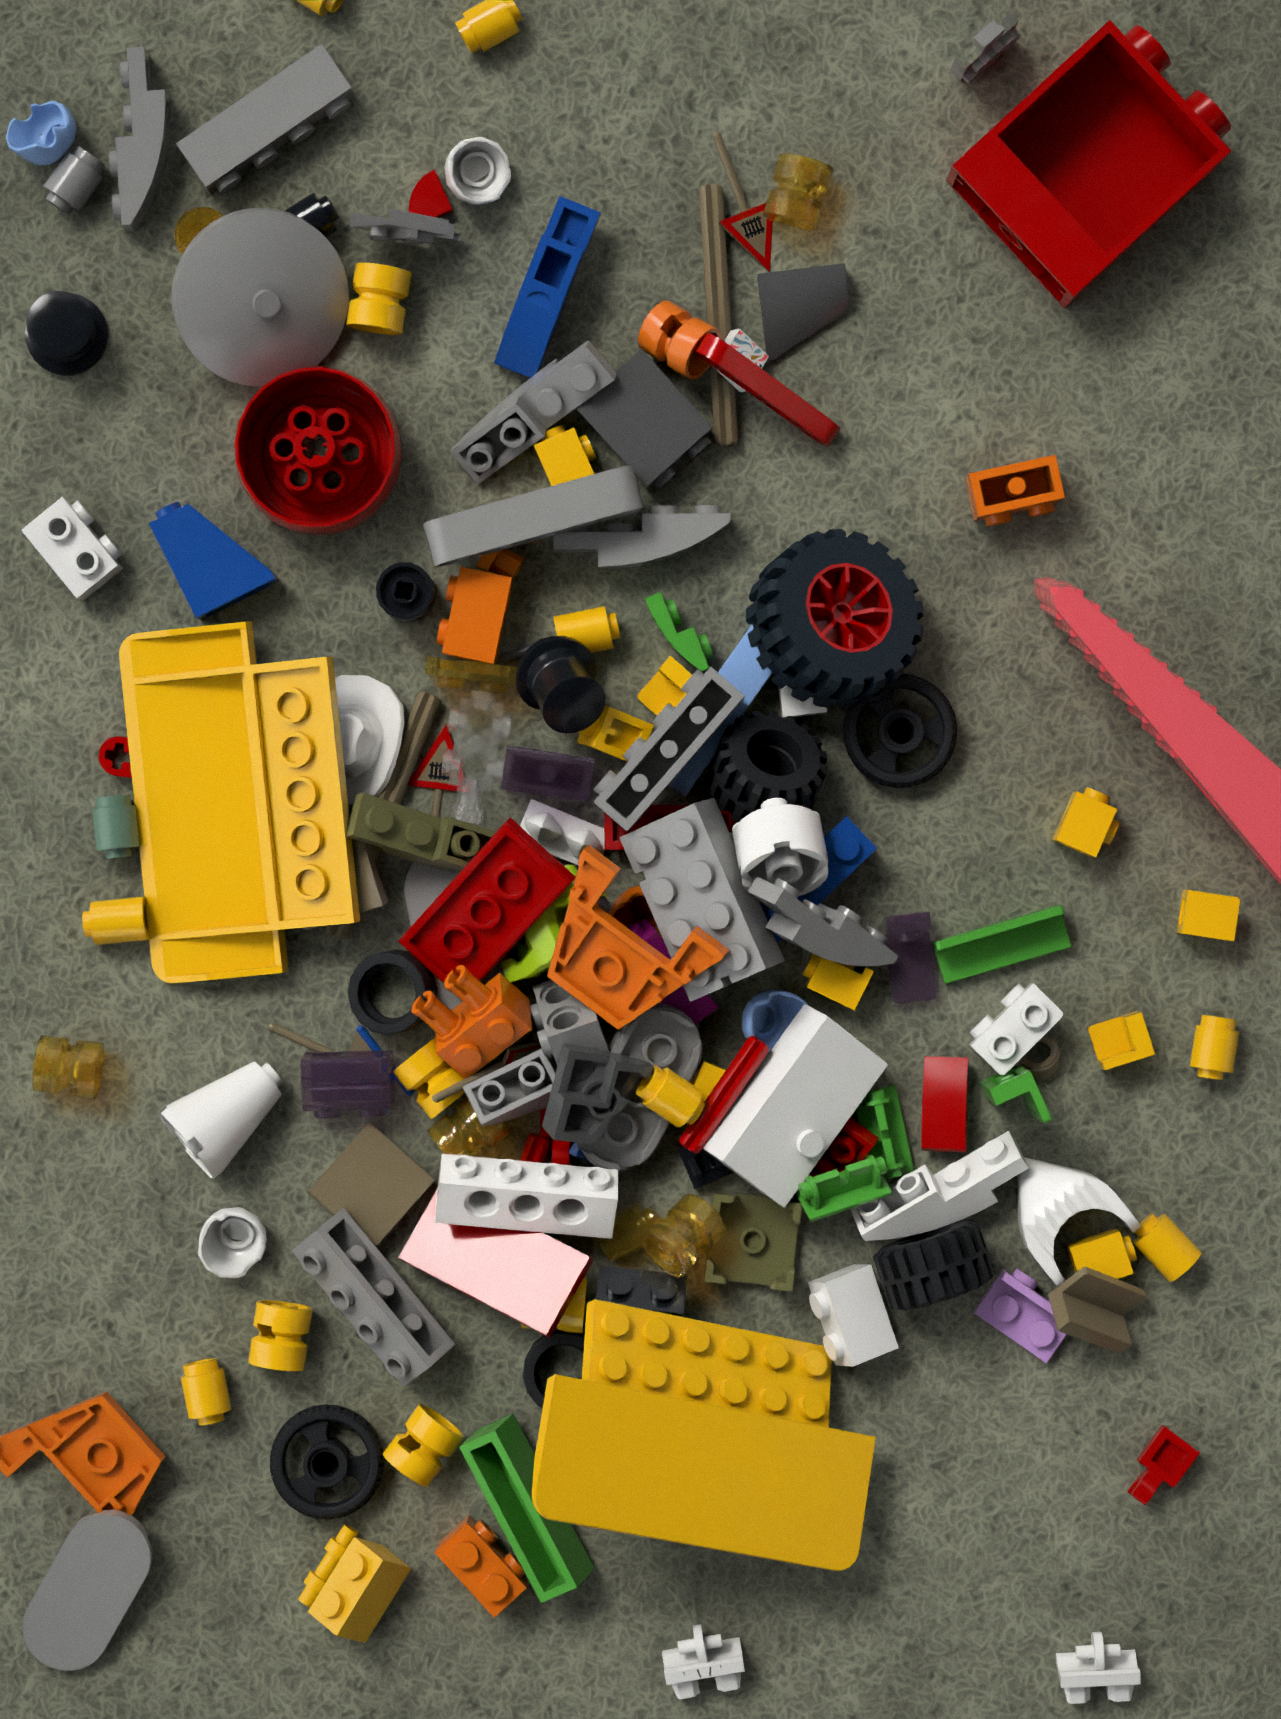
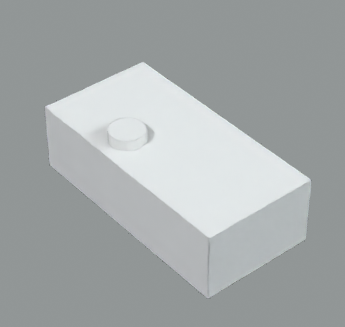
[703,1004,888,1208]

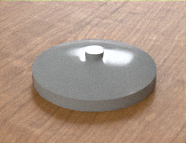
[171,208,349,386]

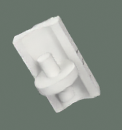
[662,1624,745,1699]
[1056,1632,1141,1704]

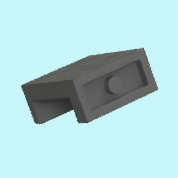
[576,349,713,490]

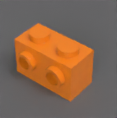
[965,455,1065,527]
[436,566,514,666]
[434,1514,528,1618]

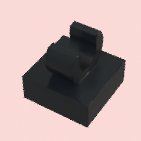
[677,1146,734,1189]

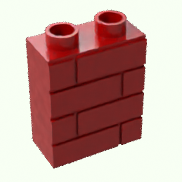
[946,20,1231,309]

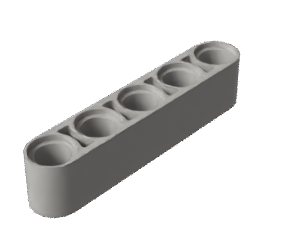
[423,465,644,567]

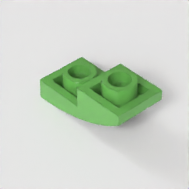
[645,592,714,673]

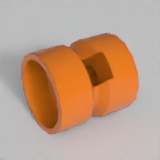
[638,300,722,379]

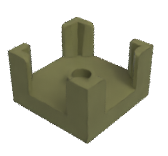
[704,1190,802,1292]

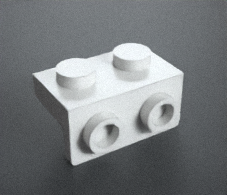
[969,983,1063,1075]

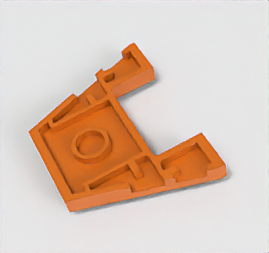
[547,845,729,1030]
[0,1391,166,1516]

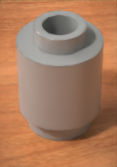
[43,145,105,214]

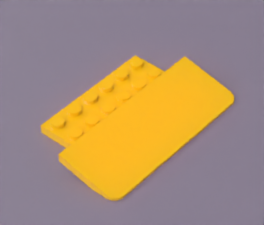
[119,621,360,983]
[532,1299,876,1571]

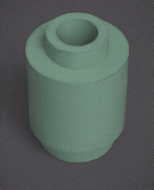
[92,794,140,859]

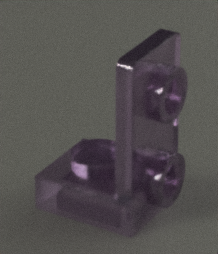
[883,911,937,1003]

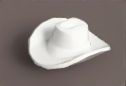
[335,675,404,804]

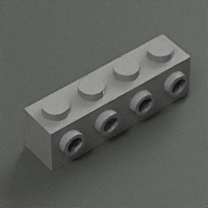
[594,667,745,832]
[291,1208,455,1386]

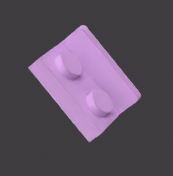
[973,1268,1066,1363]

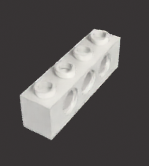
[435,1154,618,1239]

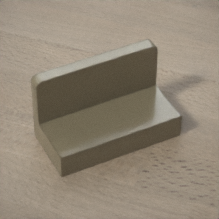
[1048,1267,1147,1354]

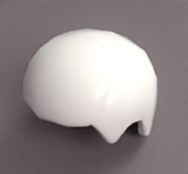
[444,137,511,205]
[198,1207,267,1278]

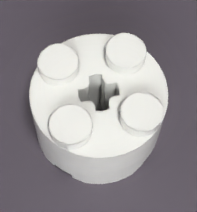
[732,798,828,896]

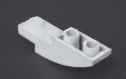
[850,1131,1029,1241]

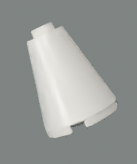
[158,1062,283,1179]

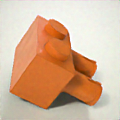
[411,965,532,1078]

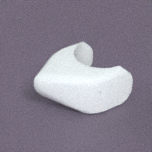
[1017,1157,1141,1287]

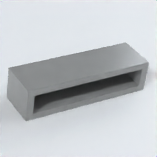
[176,44,355,194]

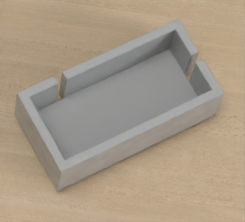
[619,798,785,1002]

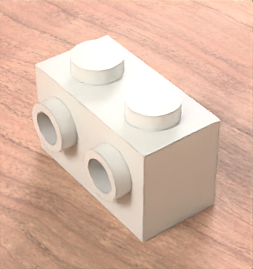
[21,497,123,601]
[808,1264,899,1367]

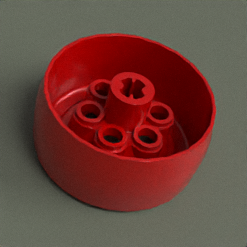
[234,366,402,535]

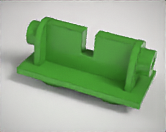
[856,1085,914,1179]
[795,1155,892,1222]

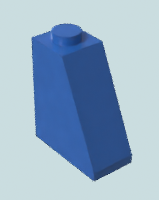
[149,502,279,621]

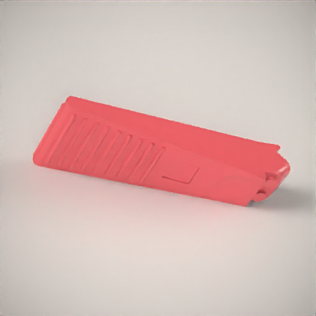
[1034,577,1281,886]

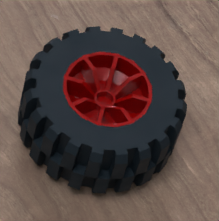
[746,529,924,708]

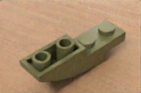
[346,793,496,874]

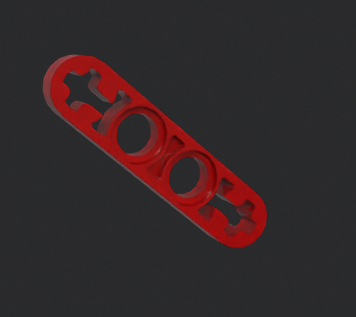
[695,333,841,447]

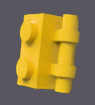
[298,1524,412,1643]

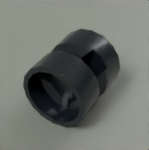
[376,562,436,623]

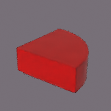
[409,169,453,218]

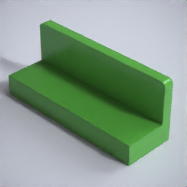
[932,905,1072,984]
[979,1065,1052,1124]

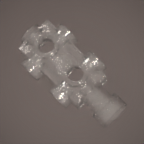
[441,690,513,826]

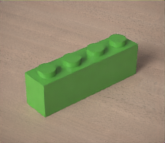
[459,1414,595,1603]

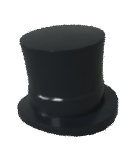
[25,291,108,376]
[516,636,606,734]

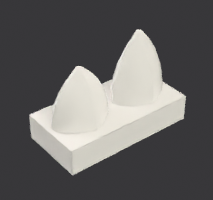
[520,799,605,866]

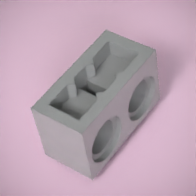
[530,980,609,1066]

